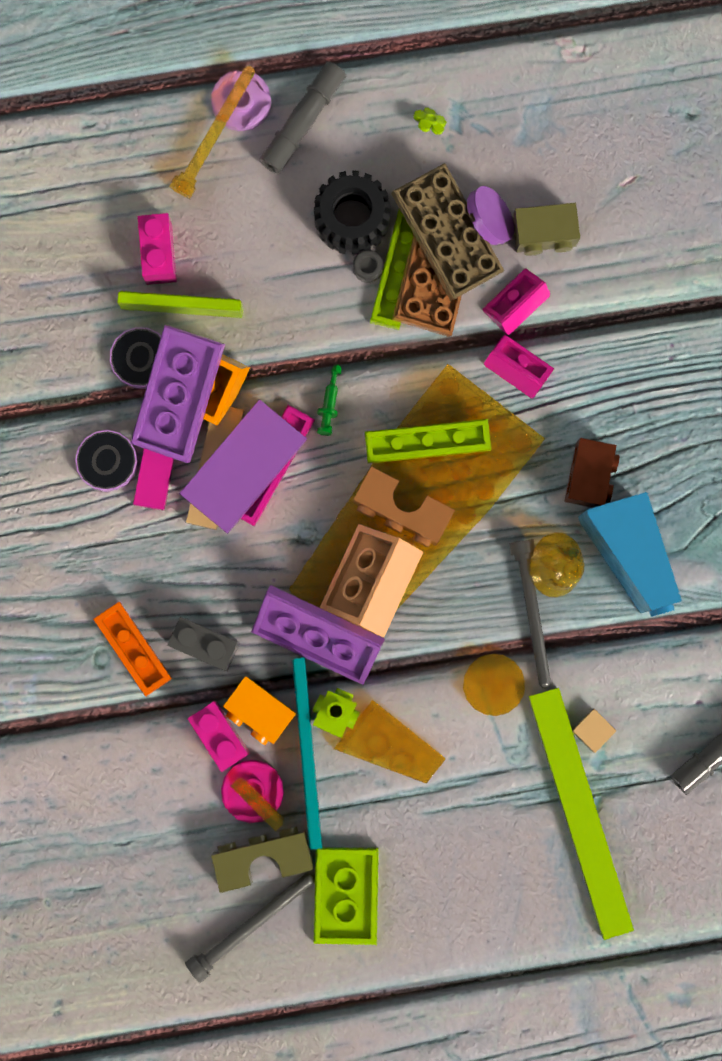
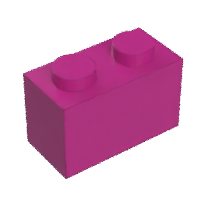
[137,213,177,285]
[187,701,250,772]

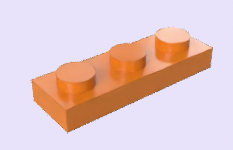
[93,602,173,697]

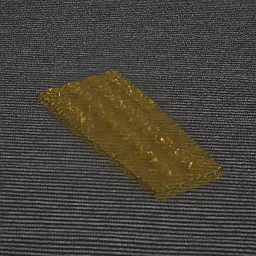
[289,364,545,611]

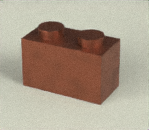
[564,438,620,508]

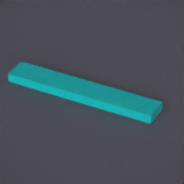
[292,658,323,849]

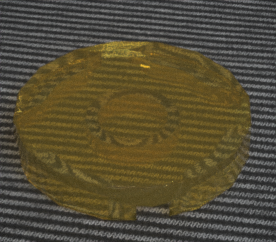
[463,654,525,716]

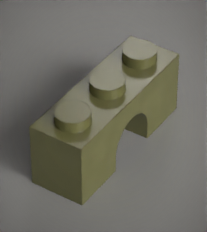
[211,826,314,893]

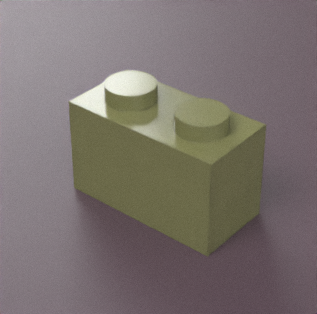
[512,203,580,256]

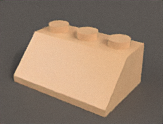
[320,524,423,638]

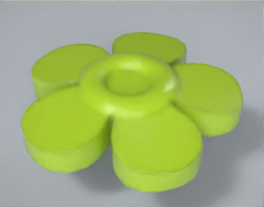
[413,108,447,135]

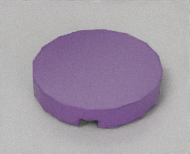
[467,186,514,246]

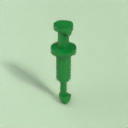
[316,365,341,436]

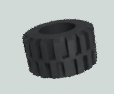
[314,170,391,255]

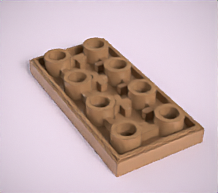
[392,234,462,337]

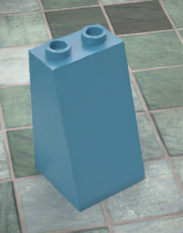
[578,492,682,617]

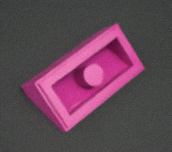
[482,268,550,335]
[484,334,554,398]

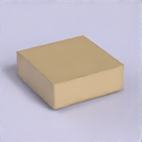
[572,709,616,753]

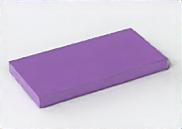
[130,325,225,463]
[179,399,307,534]
[251,585,385,685]

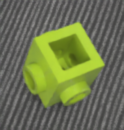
[313,688,360,738]

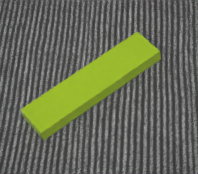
[370,209,413,330]
[117,291,243,318]
[364,419,491,464]

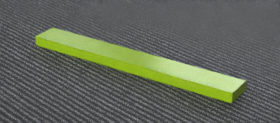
[528,687,634,940]

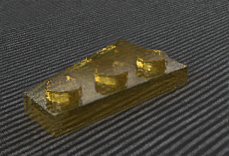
[334,700,446,784]

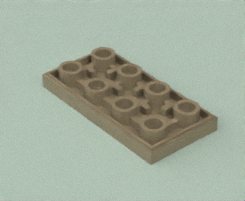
[391,163,504,301]

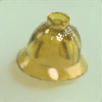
[530,532,585,597]

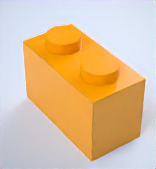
[223,676,297,745]

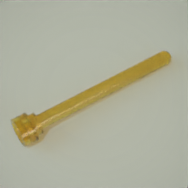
[169,66,255,199]

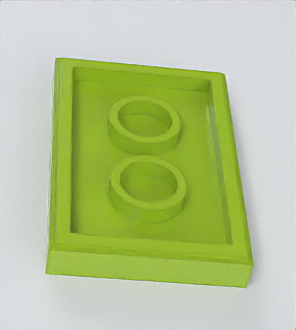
[314,847,379,945]

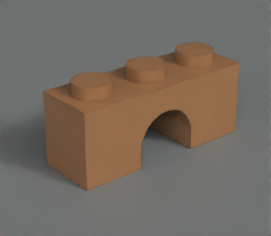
[353,467,455,547]

